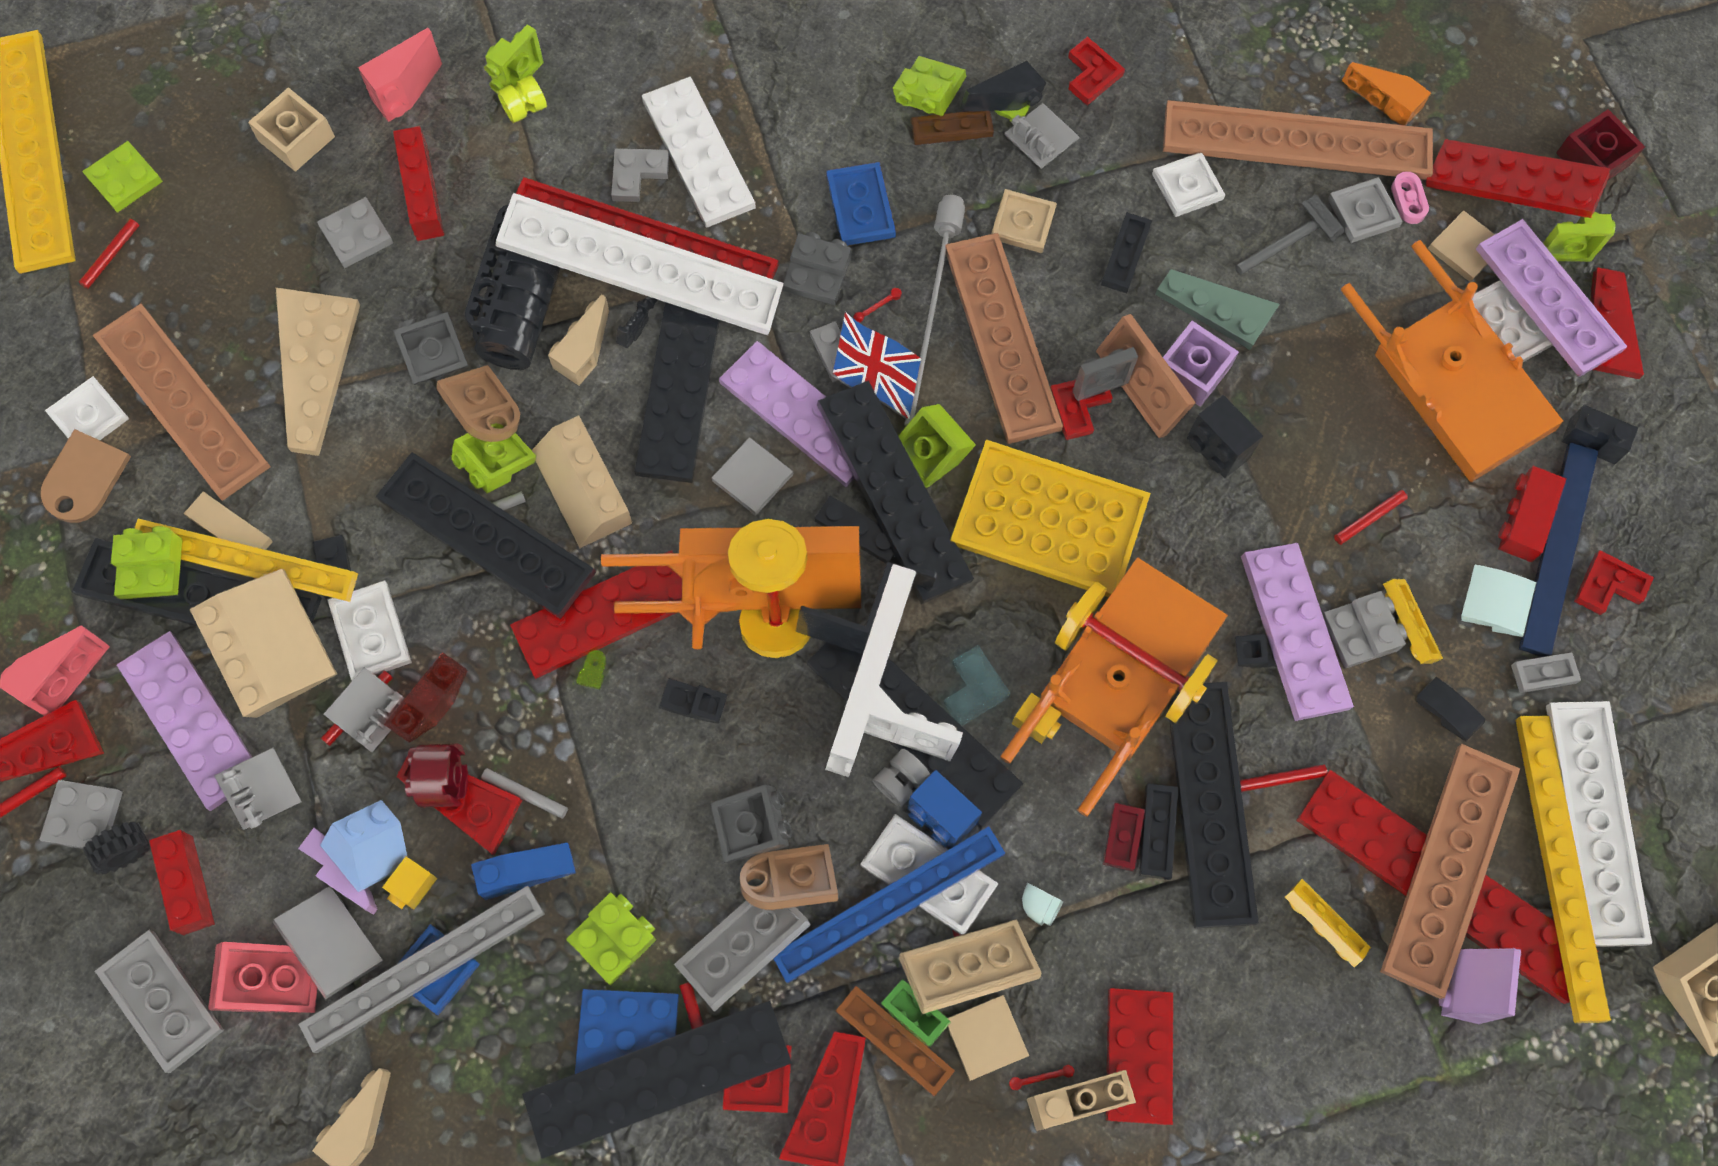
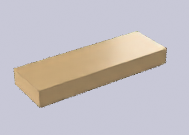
[184,492,273,550]

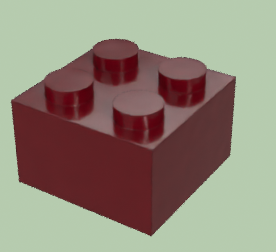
[1556,109,1645,180]

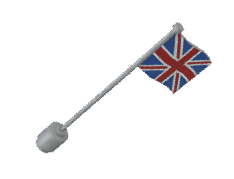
[832,195,965,427]

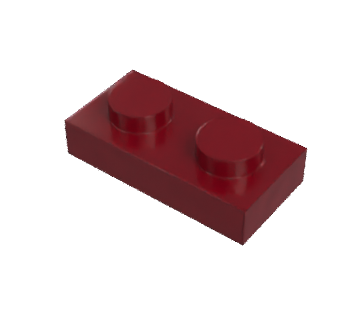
[1102,803,1145,871]

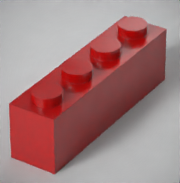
[393,126,444,241]

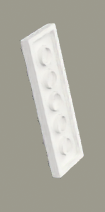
[642,76,756,228]

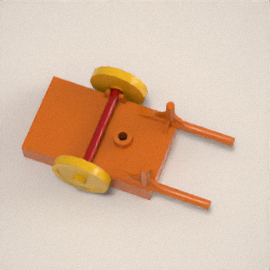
[601,519,861,658]
[1000,557,1228,817]

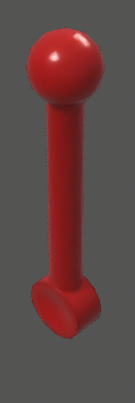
[853,288,902,323]
[1009,1065,1075,1091]

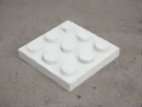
[1472,280,1553,362]

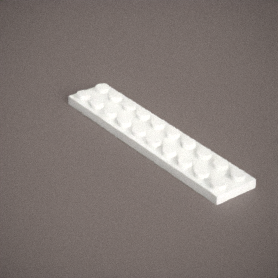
[496,193,784,335]

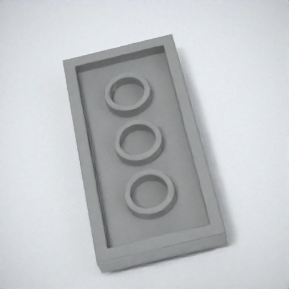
[674,901,811,1011]
[95,929,224,1073]

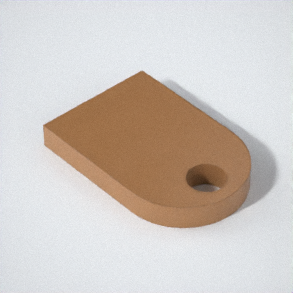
[436,365,520,442]
[41,429,131,523]
[740,844,838,910]

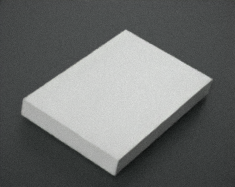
[328,580,412,681]

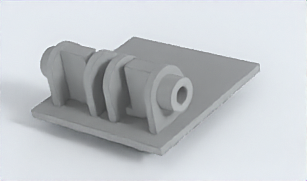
[1004,103,1080,169]
[324,667,412,752]
[214,748,302,830]

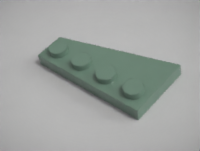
[1155,269,1280,350]

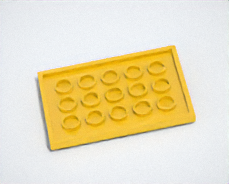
[950,440,1151,597]

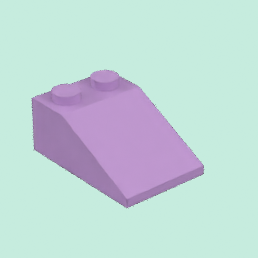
[1439,948,1521,1024]

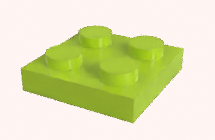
[82,141,163,213]

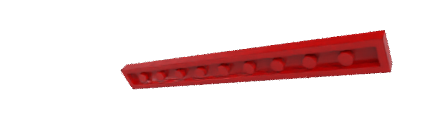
[516,177,779,279]

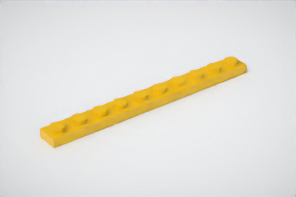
[1515,716,1611,1023]

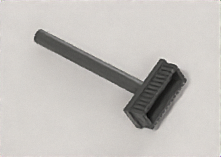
[1235,194,1345,275]

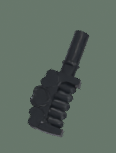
[616,296,658,348]

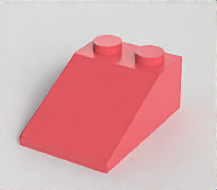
[358,28,442,122]
[0,625,110,716]
[208,942,317,1013]

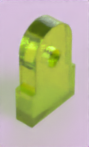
[576,650,607,690]

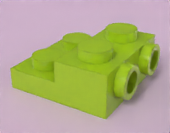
[484,24,544,93]
[893,56,967,116]
[1543,212,1616,262]
[451,423,536,494]
[111,526,182,599]
[566,892,656,986]

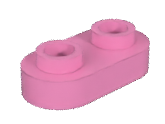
[1391,172,1429,224]

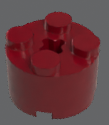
[405,743,468,808]

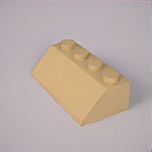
[532,416,632,548]

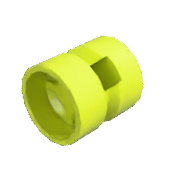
[497,75,547,124]

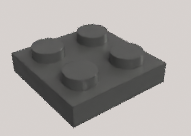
[1073,347,1138,401]

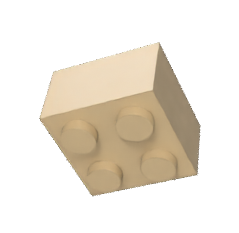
[248,88,335,172]

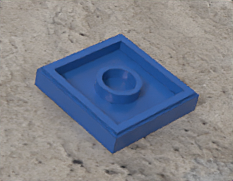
[398,924,480,1015]

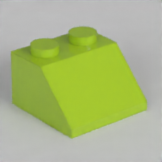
[898,404,976,488]

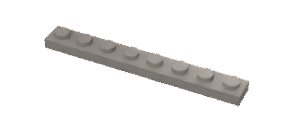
[299,886,545,1053]

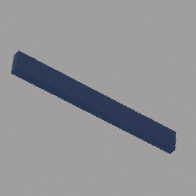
[1519,443,1598,657]

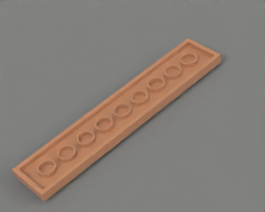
[1163,100,1433,180]

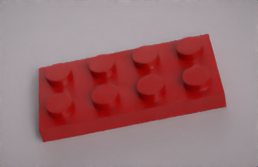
[1106,988,1173,1125]

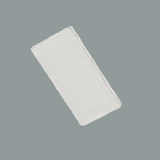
[860,814,998,935]

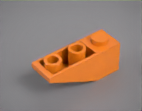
[1342,62,1431,126]

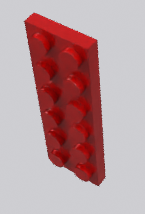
[1426,139,1610,218]
[510,550,682,679]

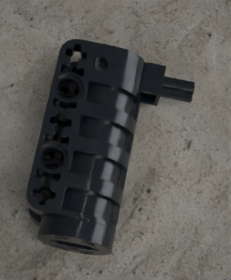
[465,204,561,370]

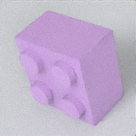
[1163,321,1239,407]

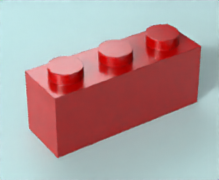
[1498,466,1567,562]
[149,830,215,935]

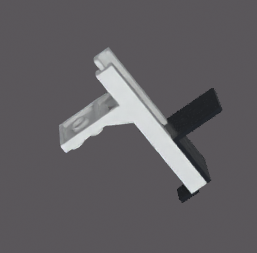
[796,562,963,777]

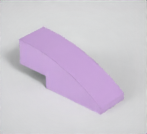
[298,828,378,915]

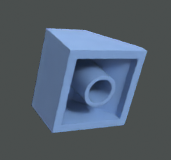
[320,800,407,892]

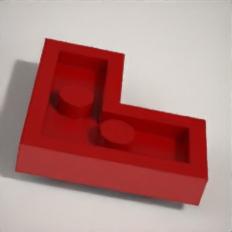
[1068,36,1125,105]
[1050,380,1113,440]
[1574,550,1654,615]

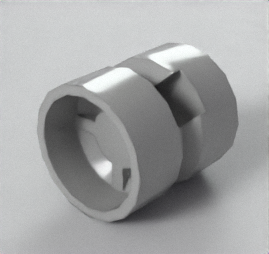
[873,749,930,807]

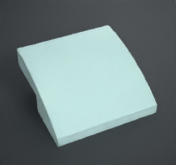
[1461,565,1536,637]

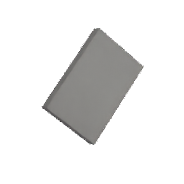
[273,886,383,999]

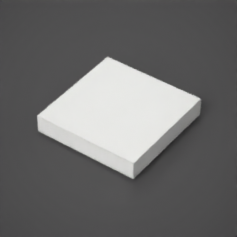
[1152,153,1225,217]
[45,376,129,440]

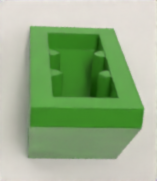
[881,979,951,1047]

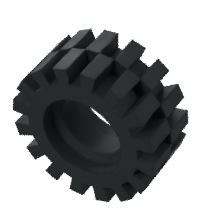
[83,822,150,874]

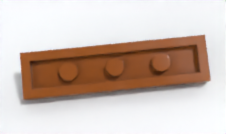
[835,986,955,1097]

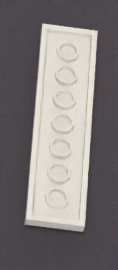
[1546,701,1652,947]

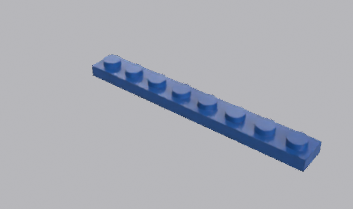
[773,826,1005,983]

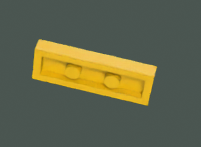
[1383,579,1443,664]
[1285,879,1371,967]

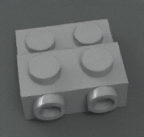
[1322,591,1407,669]

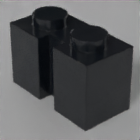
[1561,405,1638,465]

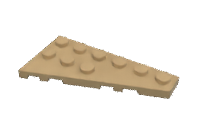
[276,288,360,456]

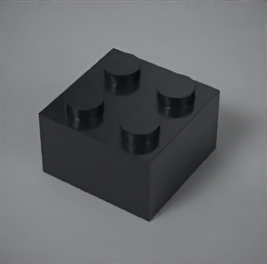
[1187,395,1263,478]

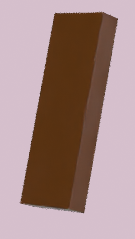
[911,111,994,145]

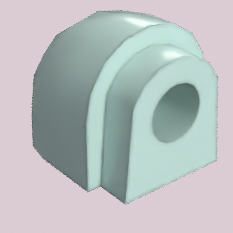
[1022,883,1063,926]

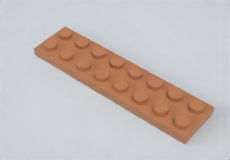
[945,233,1063,444]
[93,304,271,501]
[1380,744,1520,999]

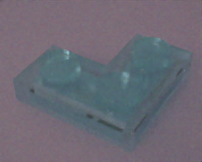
[944,645,1011,726]

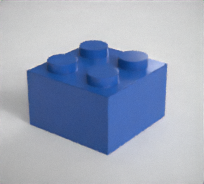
[907,770,982,849]

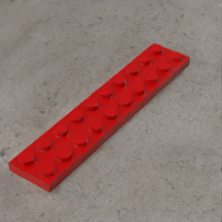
[1296,770,1598,1004]

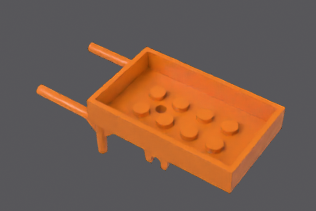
[1341,240,1563,483]

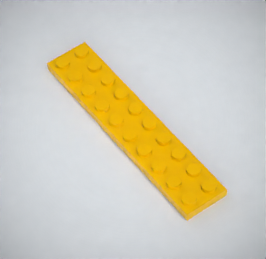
[0,30,76,274]

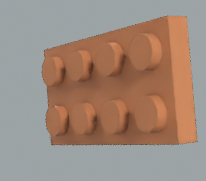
[1096,314,1196,438]

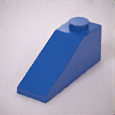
[471,843,576,900]

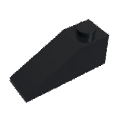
[960,61,1046,112]

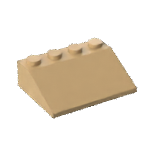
[190,569,337,718]
[1653,922,1718,1057]

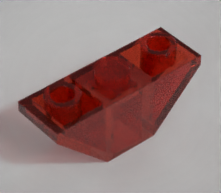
[384,652,468,743]

